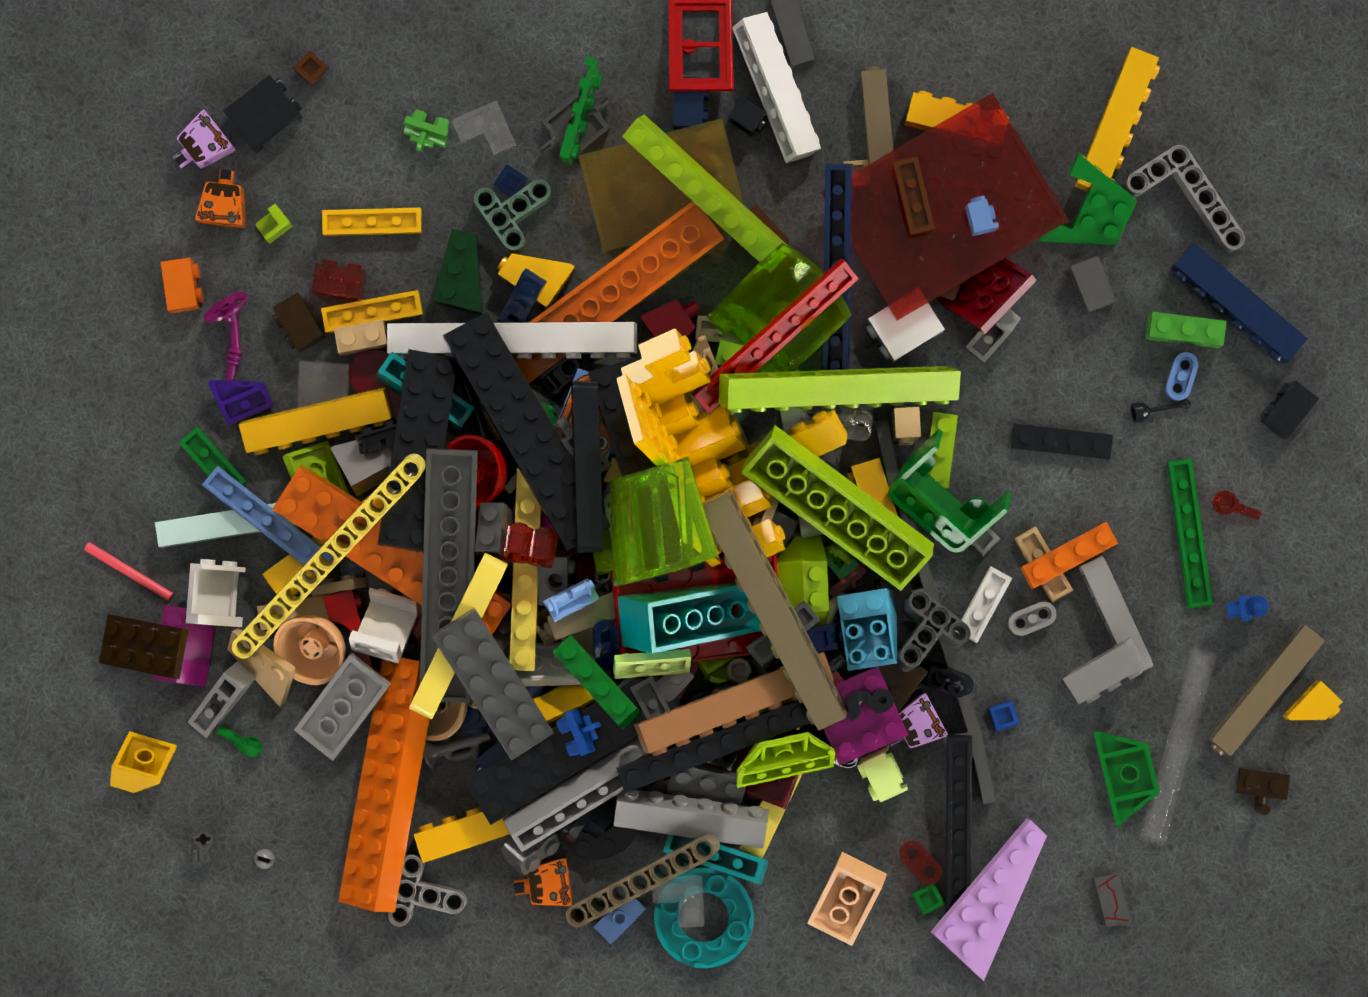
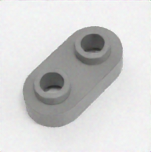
[1007,602,1056,636]

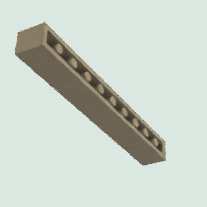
[699,489,848,731]

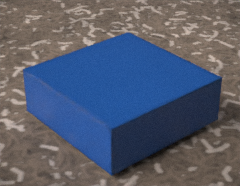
[988,700,1020,732]

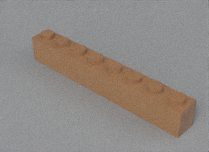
[634,652,834,756]

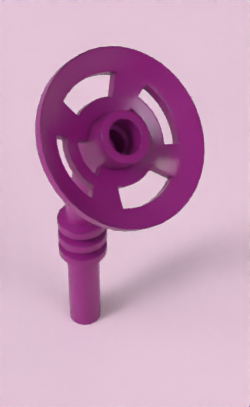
[204,292,248,381]

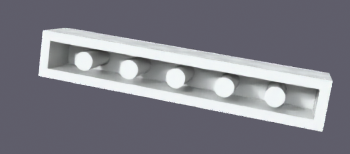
[732,12,821,163]

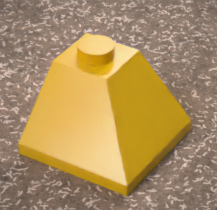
[110,731,177,793]

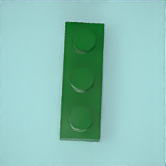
[179,426,247,486]

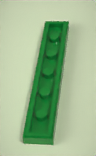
[1166,458,1213,609]

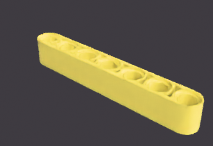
[409,553,508,720]

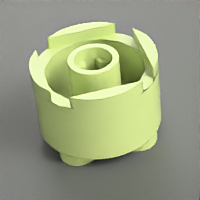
[857,745,908,802]

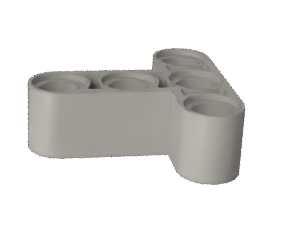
[388,853,467,927]

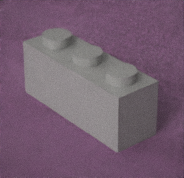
[1063,638,1146,704]

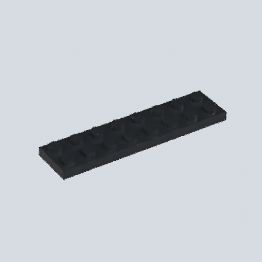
[377,349,457,553]

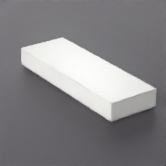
[955,566,1012,643]

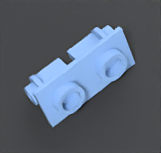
[543,578,600,622]

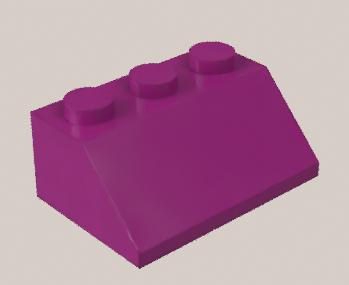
[152,605,216,686]

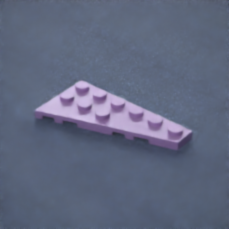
[931,818,1047,981]

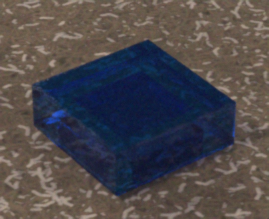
[493,164,528,197]

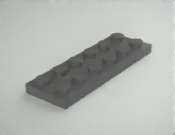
[431,607,554,761]

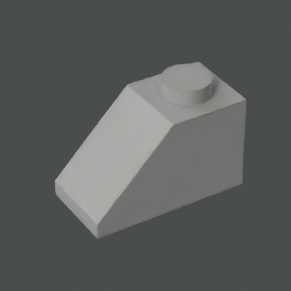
[966,309,1021,363]

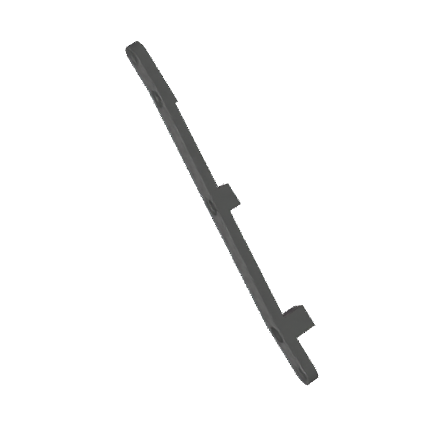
[874,419,995,805]

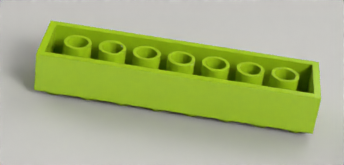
[741,425,934,591]

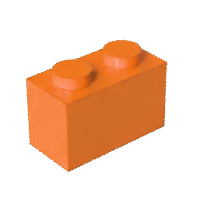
[161,257,204,313]

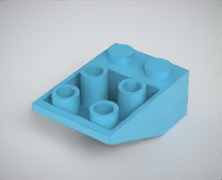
[837,588,897,671]

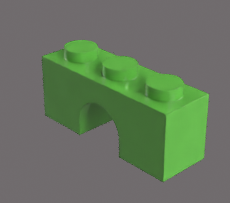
[1145,312,1226,348]

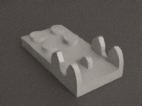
[294,653,392,761]

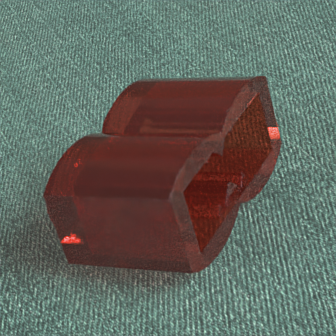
[502,522,558,568]

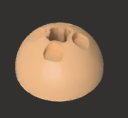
[273,614,346,685]

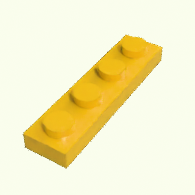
[322,208,422,236]
[321,290,423,333]

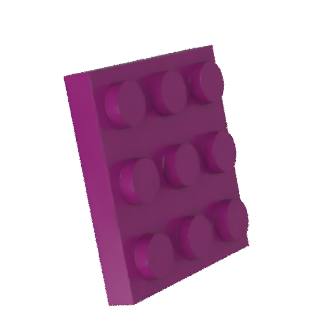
[823,667,908,766]

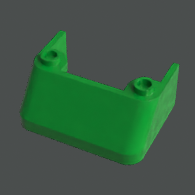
[888,429,1012,553]

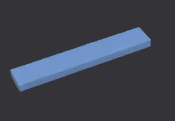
[202,466,334,575]

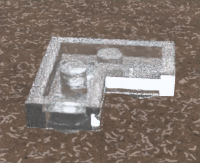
[452,100,517,157]
[652,875,704,928]

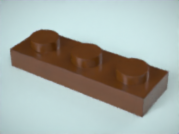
[892,156,935,236]

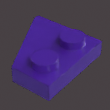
[208,380,274,425]

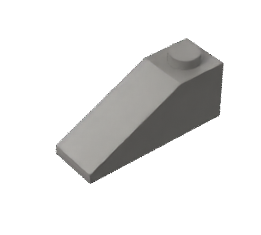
[188,661,256,738]

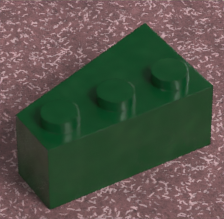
[433,229,483,315]

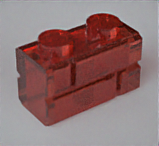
[311,260,367,301]

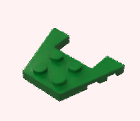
[1038,152,1137,245]

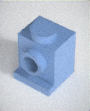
[965,196,999,236]

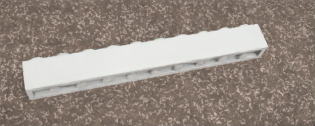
[387,322,637,360]

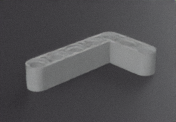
[1123,145,1245,253]

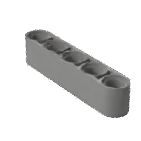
[1079,556,1153,672]

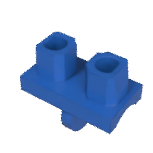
[1226,594,1269,621]
[556,708,601,756]

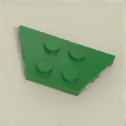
[1093,731,1160,826]

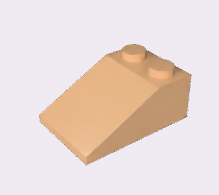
[807,852,887,946]

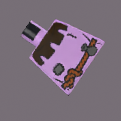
[173,109,236,169]
[890,693,948,749]

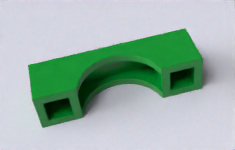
[552,635,641,730]

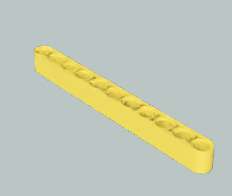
[232,454,426,659]

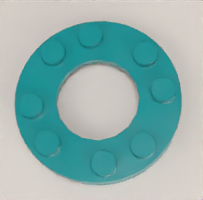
[654,867,754,968]

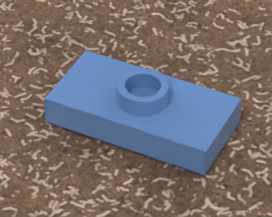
[593,894,646,944]

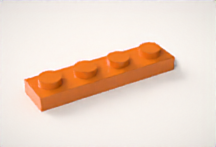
[1020,522,1118,589]

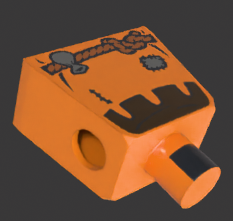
[195,169,246,229]
[514,856,573,906]

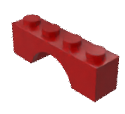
[323,589,379,673]

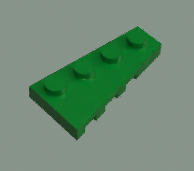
[559,56,603,165]

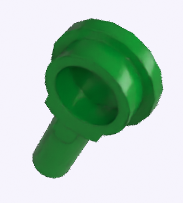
[217,725,264,757]

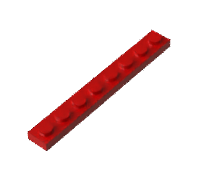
[691,259,859,414]

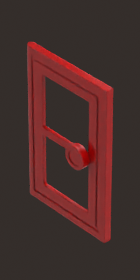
[668,0,734,92]

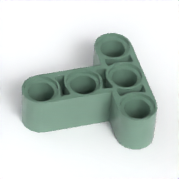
[474,179,552,253]

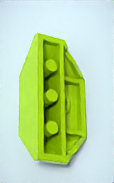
[777,535,829,635]
[736,732,835,788]

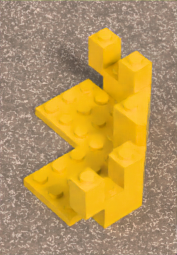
[616,329,785,567]

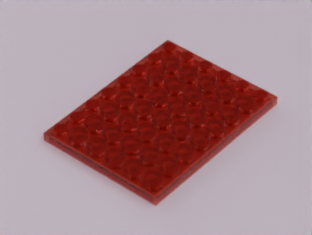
[821,93,1069,321]

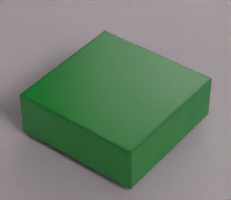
[911,882,945,916]

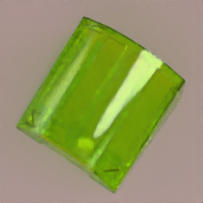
[707,243,852,373]
[609,457,718,587]

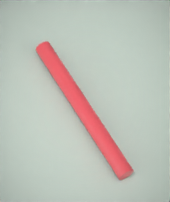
[84,542,174,601]

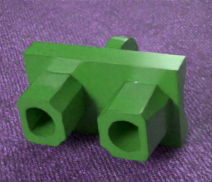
[404,109,449,152]

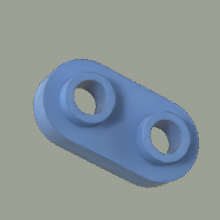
[1165,352,1198,401]

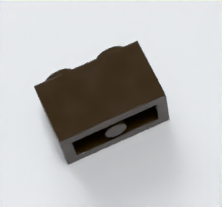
[272,292,326,352]

